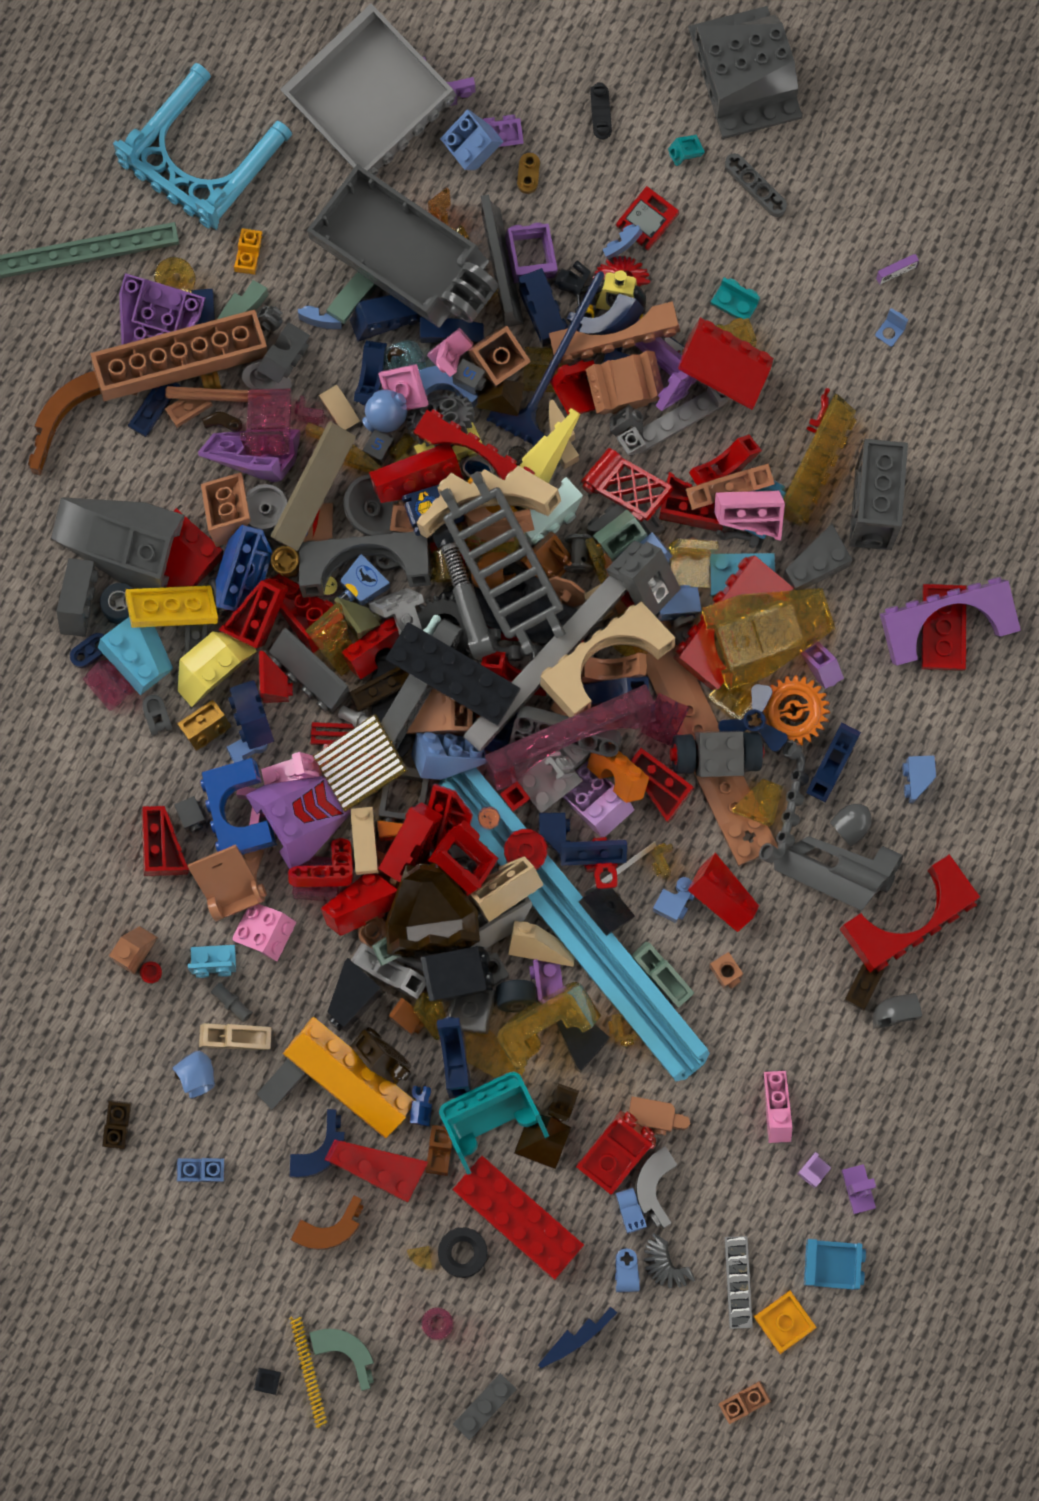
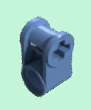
[615,1248,639,1293]

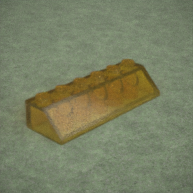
[783,393,857,526]

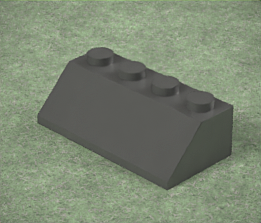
[269,628,350,714]

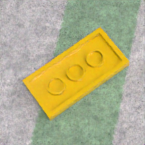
[125,586,218,628]

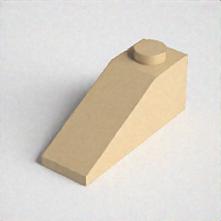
[351,807,378,875]
[508,921,574,967]

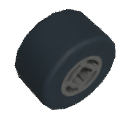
[496,980,537,1013]

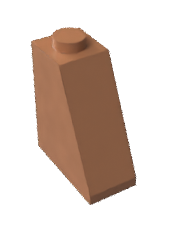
[109,926,158,975]

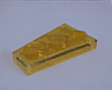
[305,602,352,676]
[465,1030,525,1079]

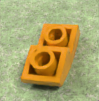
[234,228,263,275]

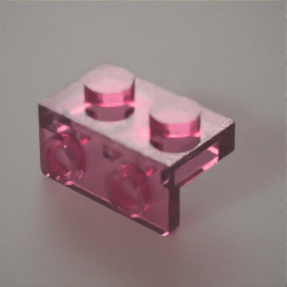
[83,660,135,711]

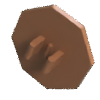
[548,576,585,607]

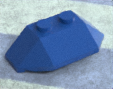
[216,525,273,611]

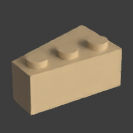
[464,856,544,922]

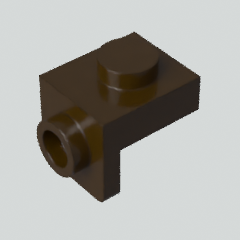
[548,1083,579,1122]

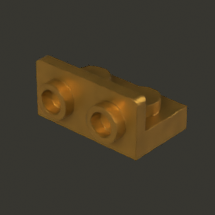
[177,700,232,751]

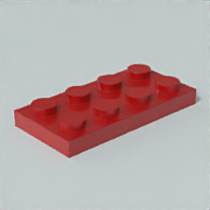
[922,584,967,671]

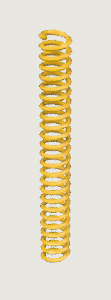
[289,1316,328,1428]

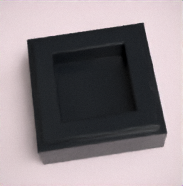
[254,1368,281,1395]

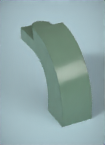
[309,1329,374,1391]

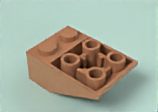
[406,689,473,736]

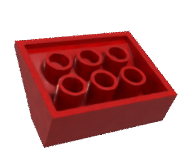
[678,317,774,410]

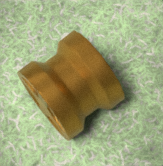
[201,371,222,389]

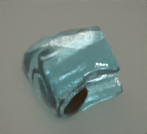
[385,339,426,371]

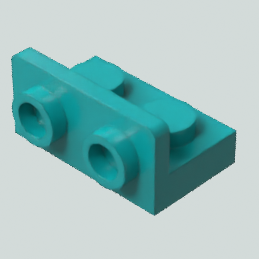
[710,277,760,324]

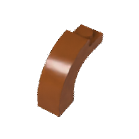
[290,1195,364,1250]

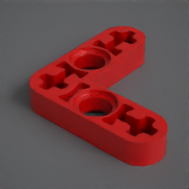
[288,838,353,887]

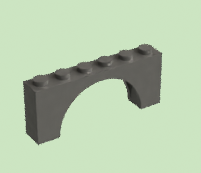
[299,531,431,598]

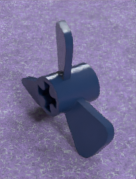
[718,684,788,751]

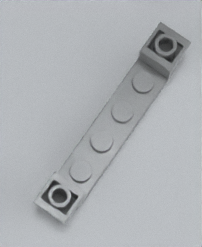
[617,386,731,456]

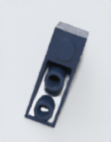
[583,677,649,706]

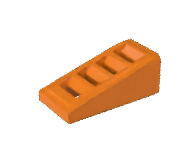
[377,821,403,841]

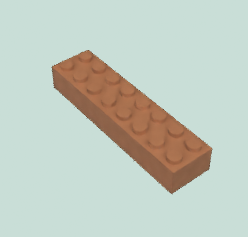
[90,310,267,401]

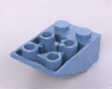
[411,732,489,779]

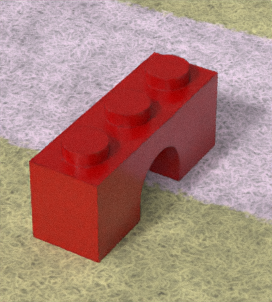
[341,616,400,680]

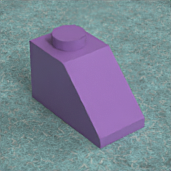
[799,641,844,689]

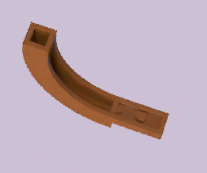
[28,371,138,476]

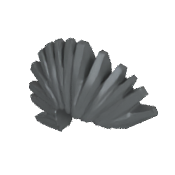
[644,1233,695,1288]

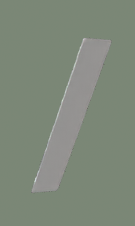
[585,842,657,895]

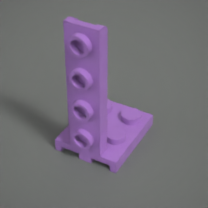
[635,319,697,411]

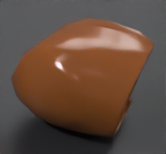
[471,552,516,590]

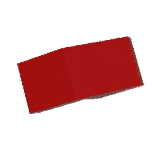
[500,781,530,811]

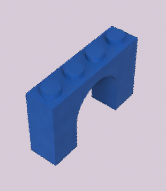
[201,758,277,855]

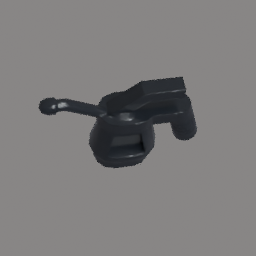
[554,260,591,313]

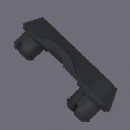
[590,82,612,140]
[503,562,542,595]

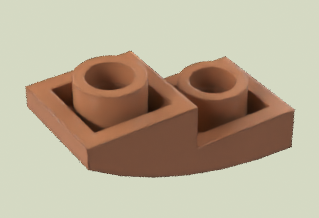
[719,1381,771,1424]

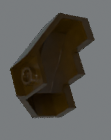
[385,863,480,957]

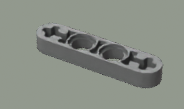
[725,153,787,217]

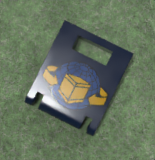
[402,485,465,536]

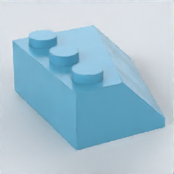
[98,617,173,695]

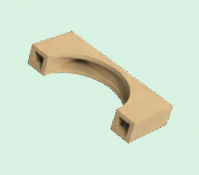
[540,602,675,722]

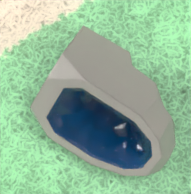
[461,458,497,480]

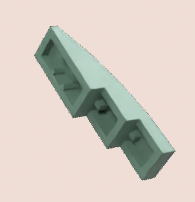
[326,272,378,324]

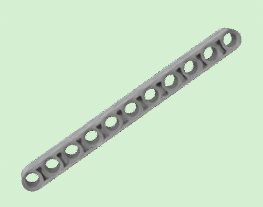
[464,576,628,752]

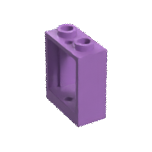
[505,223,558,283]

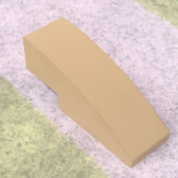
[549,399,579,470]
[199,1023,271,1050]

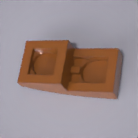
[425,1125,452,1176]

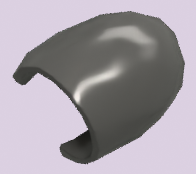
[830,804,871,846]

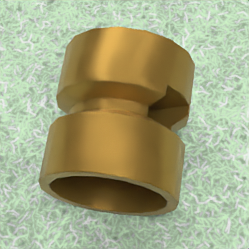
[271,546,299,578]

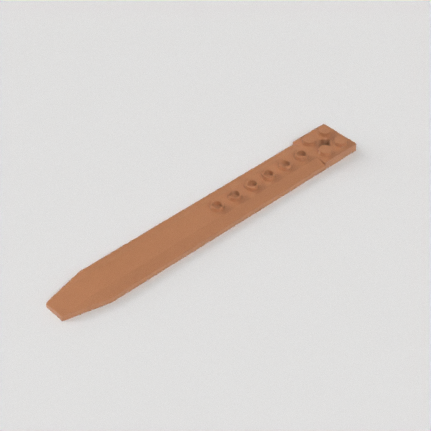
[602,553,778,866]

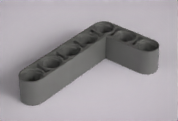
[506,706,622,770]

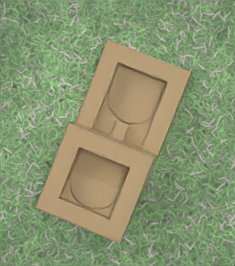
[318,385,360,430]

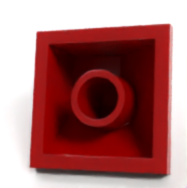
[259,651,293,703]

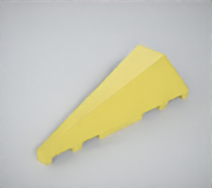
[519,408,580,509]

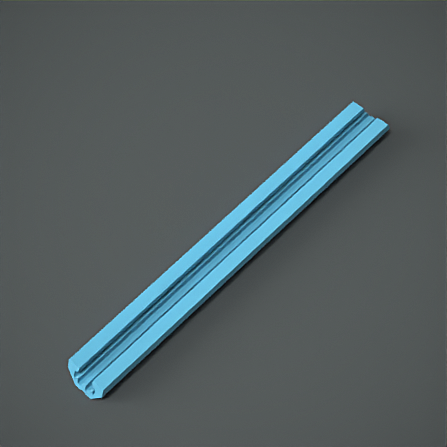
[437,767,710,1081]

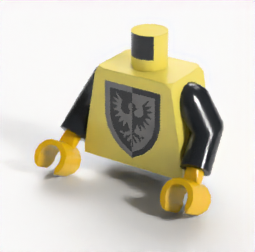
[586,271,646,319]

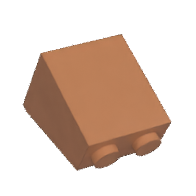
[466,326,531,386]

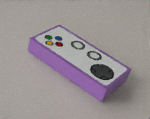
[876,254,919,285]

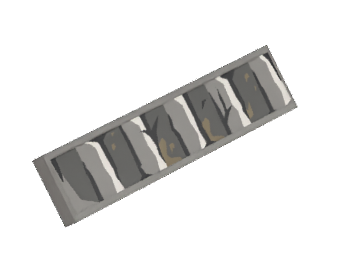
[724,1236,753,1329]

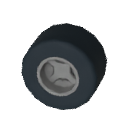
[100,583,133,624]

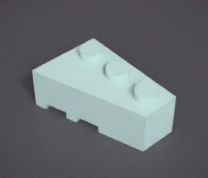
[524,477,583,546]

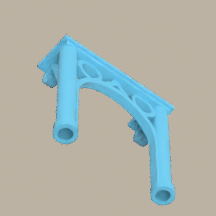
[113,63,292,230]

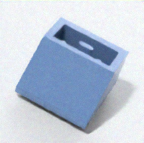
[440,110,504,170]

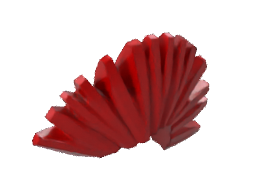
[593,256,650,286]

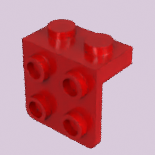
[550,360,596,415]

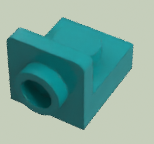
[668,134,705,166]

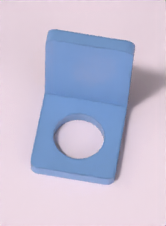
[875,308,908,347]

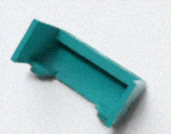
[439,1072,549,1175]

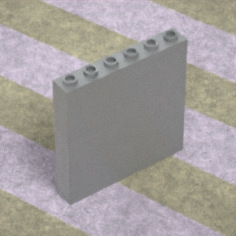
[280,4,457,176]

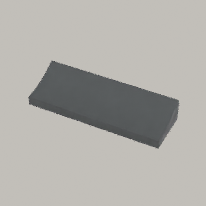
[481,194,524,327]

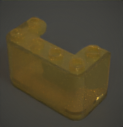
[497,982,601,1071]

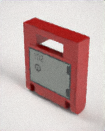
[615,186,679,251]

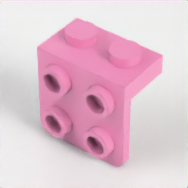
[233,904,297,961]

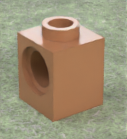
[709,952,743,989]

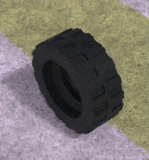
[438,1227,488,1278]

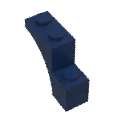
[437,1017,471,1099]

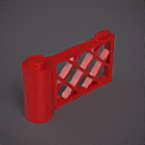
[581,448,674,522]

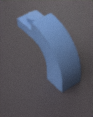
[419,366,478,408]

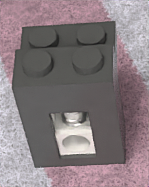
[606,540,681,615]

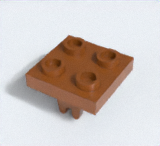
[520,531,572,587]

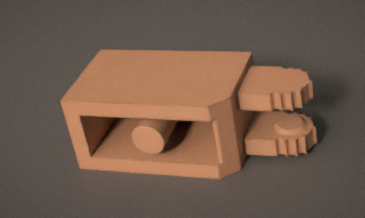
[629,1096,691,1136]

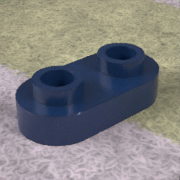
[70,633,104,668]

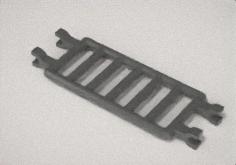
[440,471,566,655]

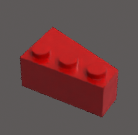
[141,806,189,876]
[688,852,759,932]
[321,873,397,936]

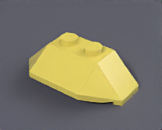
[178,631,257,707]

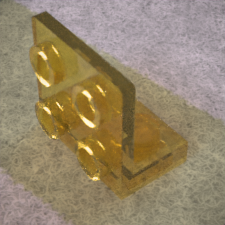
[669,538,719,589]

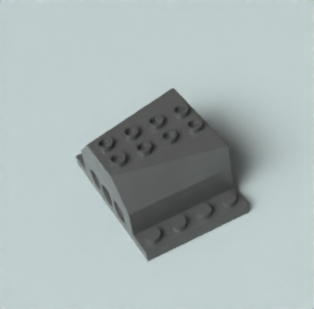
[688,6,802,139]

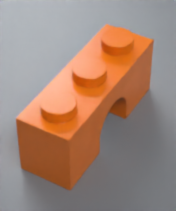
[587,742,649,803]

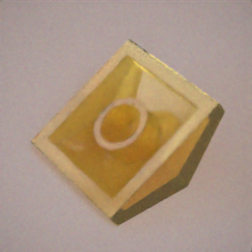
[707,666,759,719]

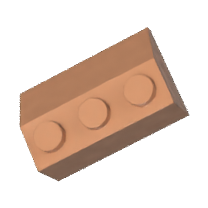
[201,472,251,547]

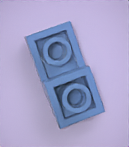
[603,224,643,259]
[298,306,342,329]
[177,1158,224,1182]

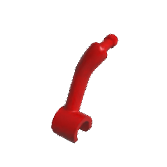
[806,388,830,434]

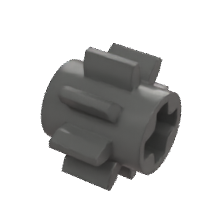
[257,305,283,331]

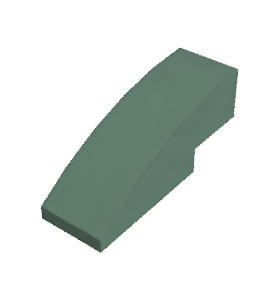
[217,280,269,319]
[631,942,694,1008]

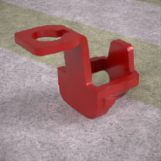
[584,837,618,889]

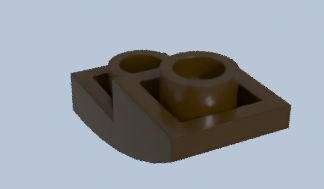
[102,1100,132,1149]

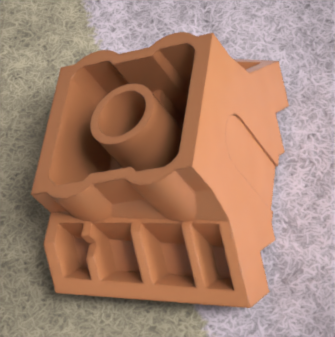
[586,351,663,414]

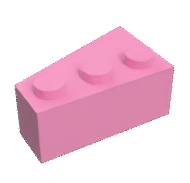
[714,491,785,541]

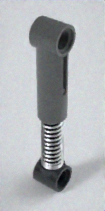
[432,524,496,660]

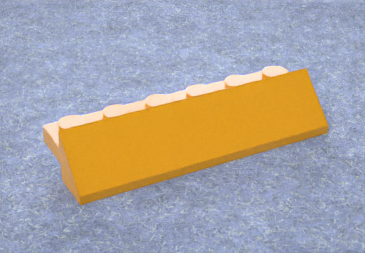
[283,1017,415,1138]

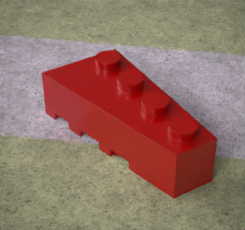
[325,1140,428,1202]

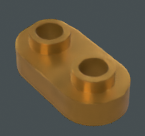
[517,153,540,194]

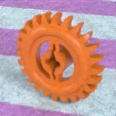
[759,675,830,746]

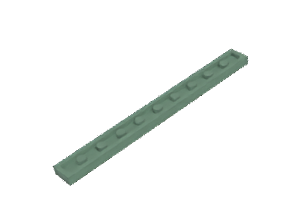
[0,222,179,278]

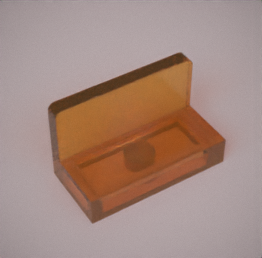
[428,187,451,225]

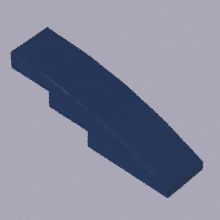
[538,1307,618,1368]

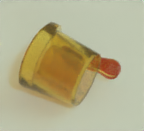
[430,542,462,583]

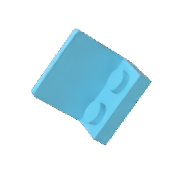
[188,945,236,978]

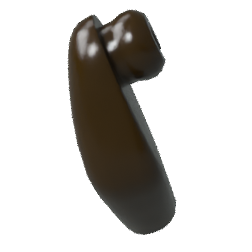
[202,411,242,432]

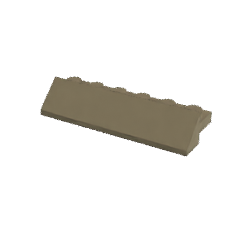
[270,421,356,551]

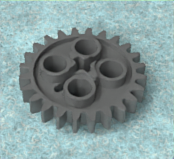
[406,392,476,447]

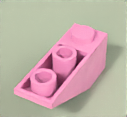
[764,1071,792,1143]

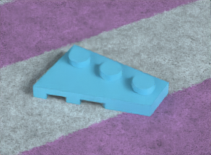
[710,553,775,597]

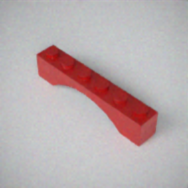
[413,409,535,480]

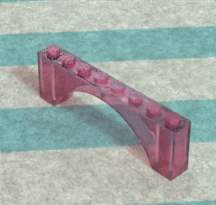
[485,684,656,791]

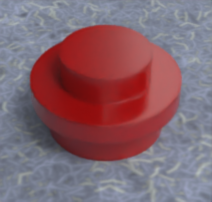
[140,961,162,984]

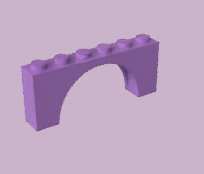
[880,577,1021,665]

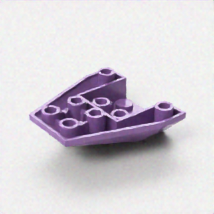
[119,273,206,345]

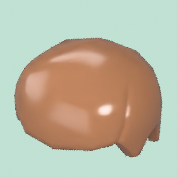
[358,917,386,949]

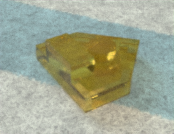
[413,993,446,1040]

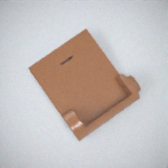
[188,844,267,922]

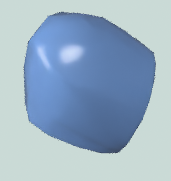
[173,1050,215,1099]

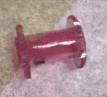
[421,1307,454,1340]

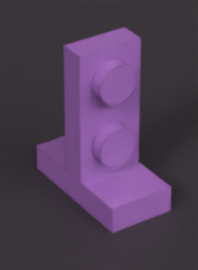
[842,1164,876,1214]

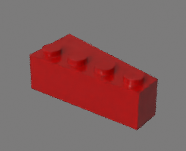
[369,444,463,503]

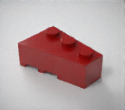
[659,472,723,532]
[219,578,289,648]
[631,748,695,823]
[378,802,443,882]

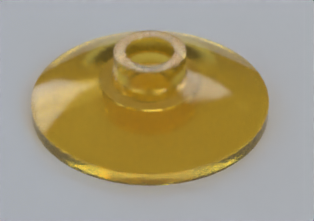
[154,257,196,293]

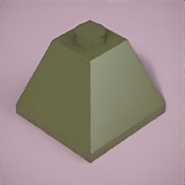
[334,597,382,641]

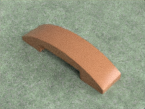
[686,463,774,510]

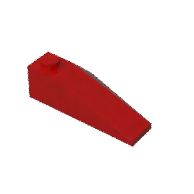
[271,574,345,653]

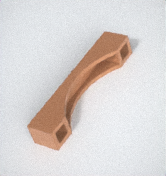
[549,301,681,364]

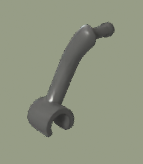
[716,530,763,550]

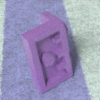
[482,114,524,147]
[529,960,565,1006]

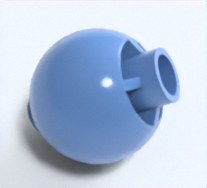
[362,389,407,432]

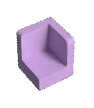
[797,1152,831,1188]

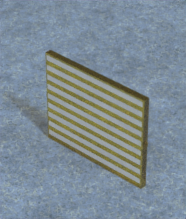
[313,714,408,812]

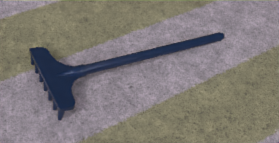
[486,271,604,446]

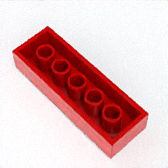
[452,1156,584,1281]

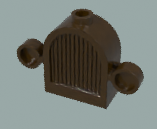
[350,1027,412,1084]

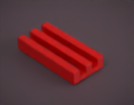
[310,722,355,746]

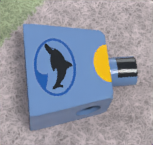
[339,554,390,606]

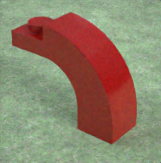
[689,434,762,485]

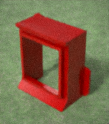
[428,821,499,896]

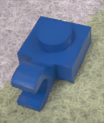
[410,1086,432,1126]

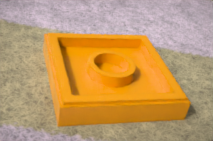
[754,1290,817,1354]

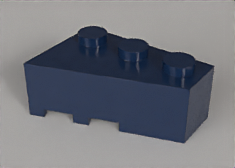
[519,268,568,347]
[350,295,422,342]
[228,680,275,750]

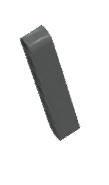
[369,619,464,758]

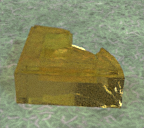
[407,1246,433,1269]

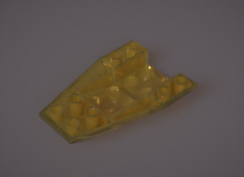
[701,588,836,691]

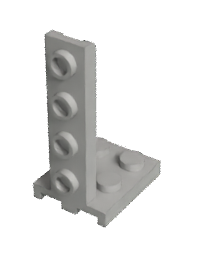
[368,588,434,689]
[515,746,583,813]

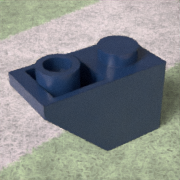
[539,813,570,857]

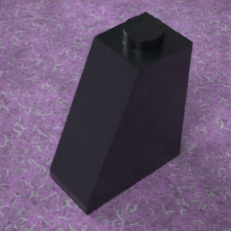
[555,1002,610,1073]

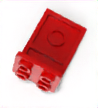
[576,1110,656,1195]

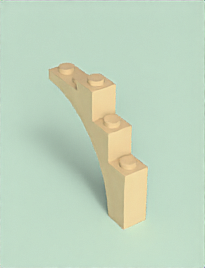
[417,466,561,538]

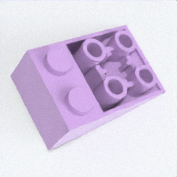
[562,761,634,837]

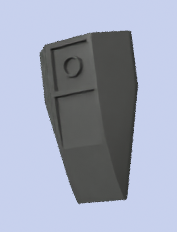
[51,497,185,589]

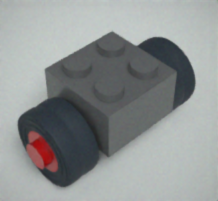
[670,730,764,777]

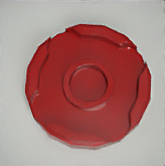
[504,829,547,870]

